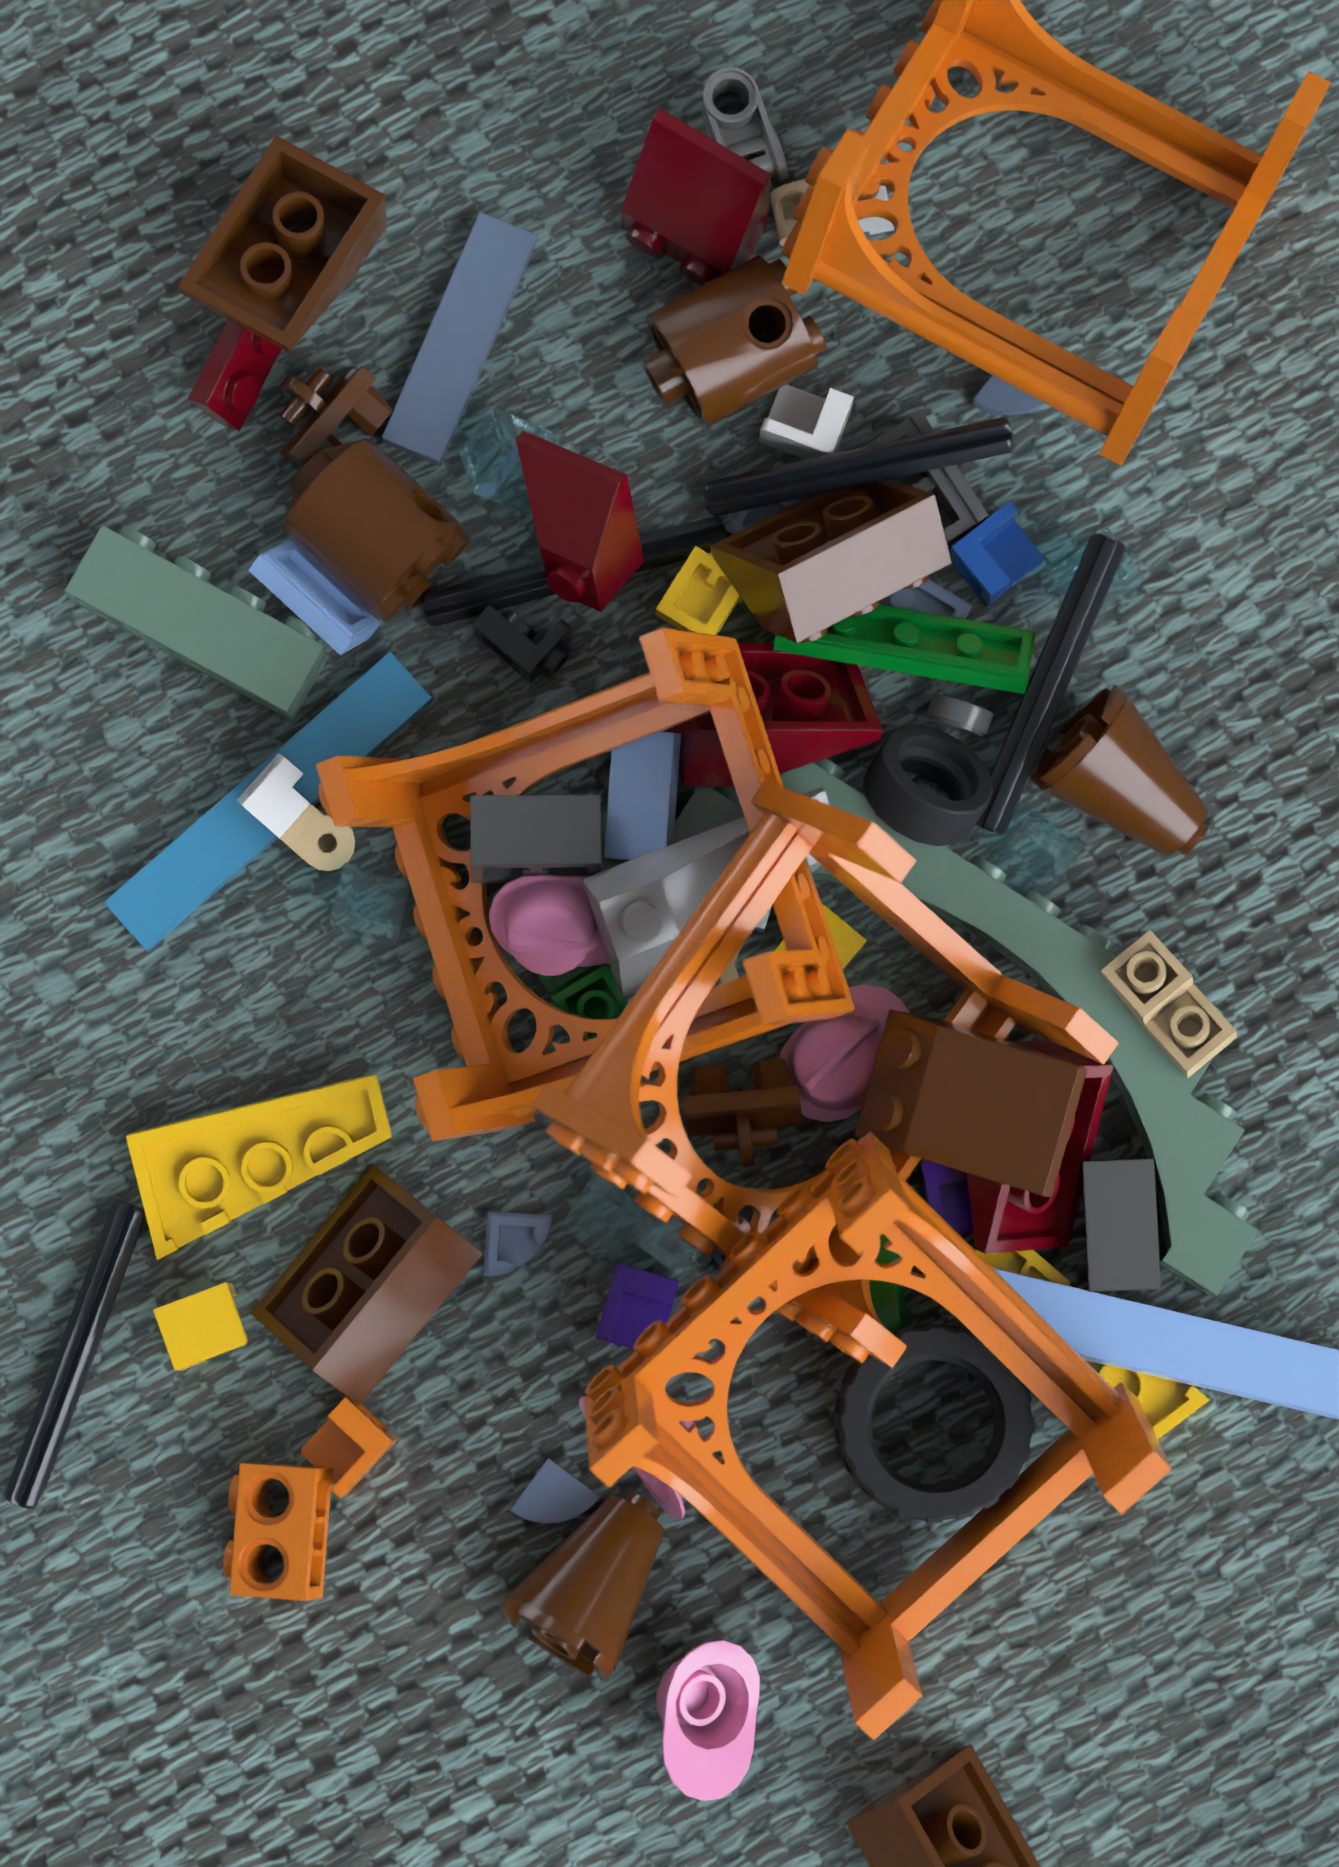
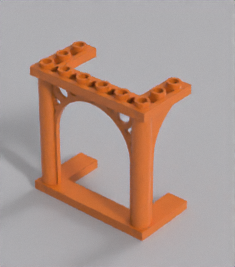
[781,0,1331,466]
[316,628,855,1141]
[532,780,1118,1368]
[584,1131,1172,1741]

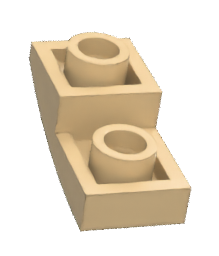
[1101,930,1237,1078]

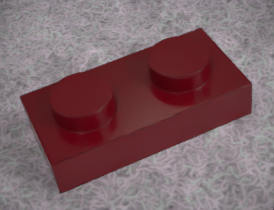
[188,320,282,432]

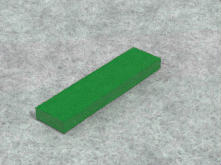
[774,604,1036,694]

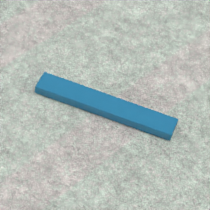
[104,651,433,952]

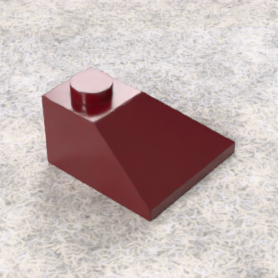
[515,430,644,612]

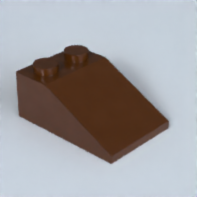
[177,135,386,352]
[855,1009,1087,1197]

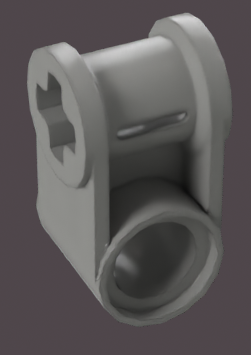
[701,67,789,182]

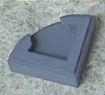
[972,375,1047,416]
[483,1212,552,1276]
[510,1458,600,1523]

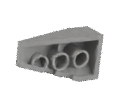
[581,787,829,997]

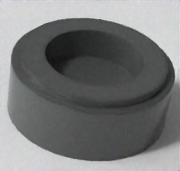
[926,693,994,737]

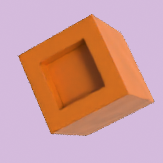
[301,1396,399,1499]

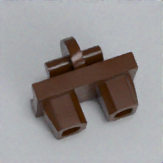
[279,366,392,466]
[683,1058,803,1167]

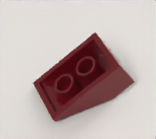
[621,108,771,286]
[664,643,883,787]
[966,1040,1114,1254]

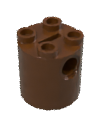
[642,255,827,428]
[283,438,471,622]

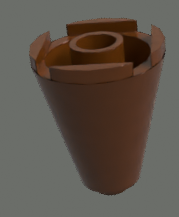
[1030,685,1208,856]
[499,1492,665,1682]

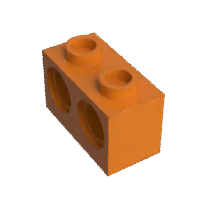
[223,1462,333,1601]

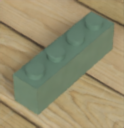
[64,525,329,722]

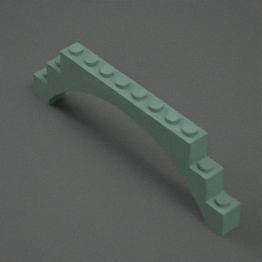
[601,758,1259,1297]

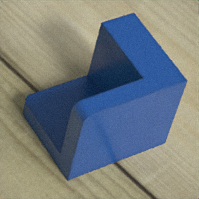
[949,501,1044,607]

